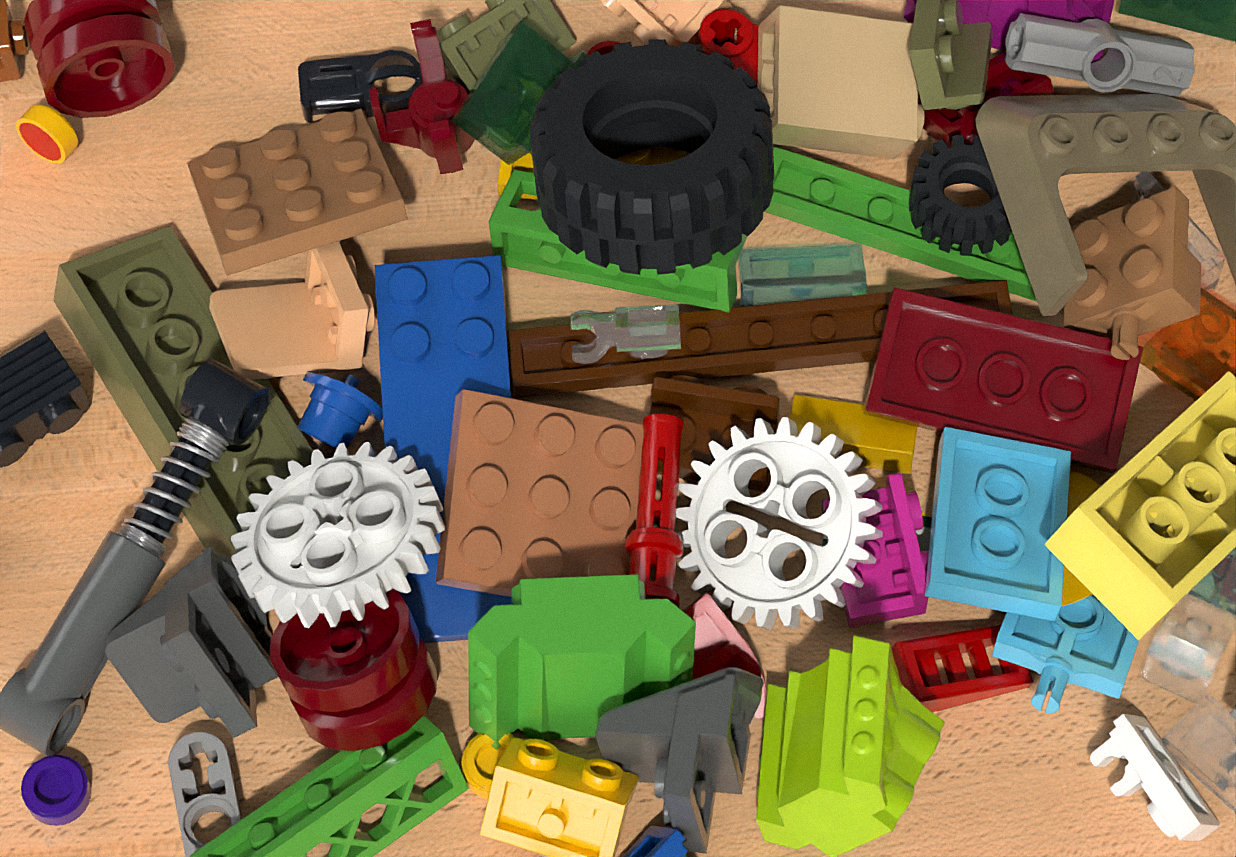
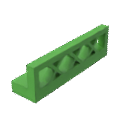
[488,170,748,313]
[190,715,469,857]

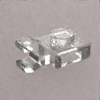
[571,305,681,364]

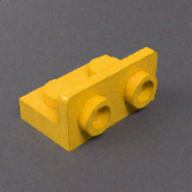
[480,738,639,857]

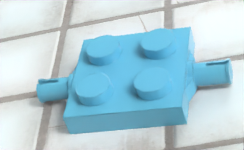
[992,594,1139,714]

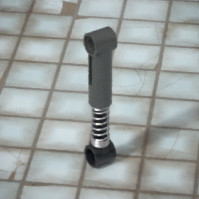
[0,359,270,757]

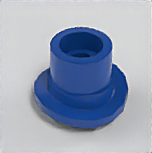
[297,372,383,449]

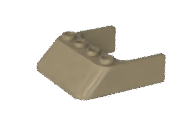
[975,94,1236,316]

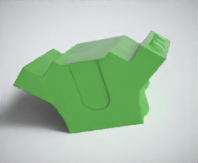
[468,574,696,750]

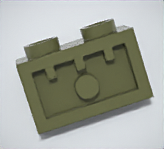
[437,0,576,97]
[909,0,993,110]

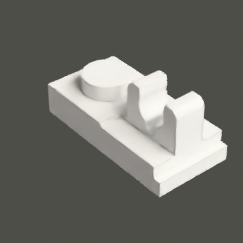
[1090,714,1221,841]

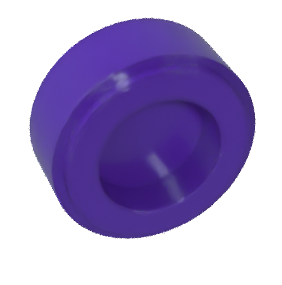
[21,755,91,826]

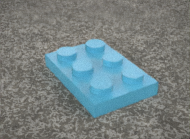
[925,427,1071,621]

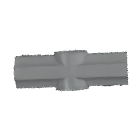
[1005,13,1195,97]

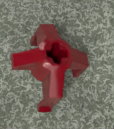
[369,19,507,174]

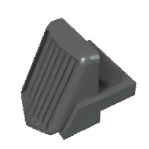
[105,546,278,738]
[595,667,763,854]

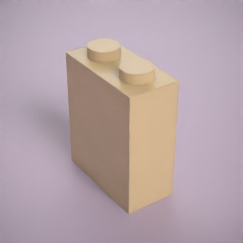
[758,5,924,159]

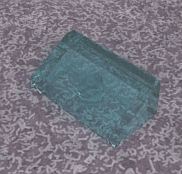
[738,244,867,307]

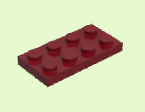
[863,287,1143,473]

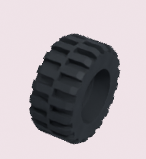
[530,40,774,275]

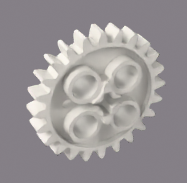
[676,417,883,630]
[231,442,445,628]

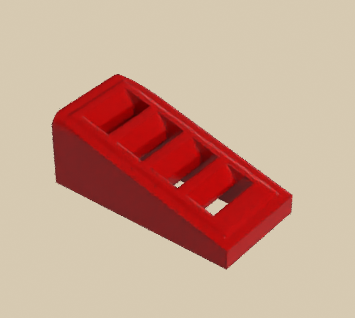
[891,625,1034,712]

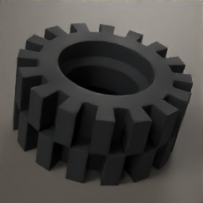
[909,135,1012,256]

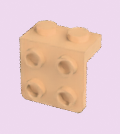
[209,241,375,380]

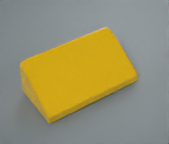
[790,395,918,474]

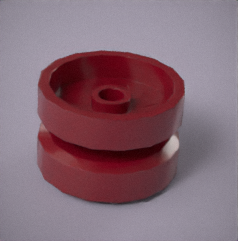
[24,0,175,118]
[270,588,437,751]

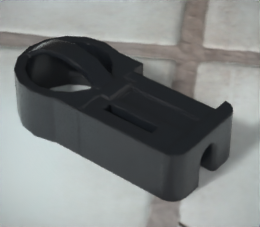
[298,50,423,123]

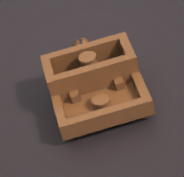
[1063,186,1201,360]

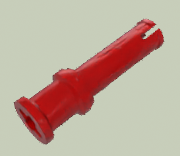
[625,414,684,608]

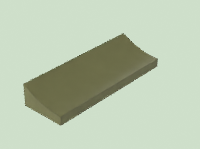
[53,226,313,558]

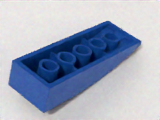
[375,255,512,643]

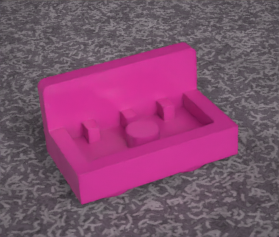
[821,472,929,628]

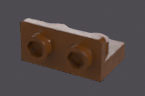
[649,375,780,492]

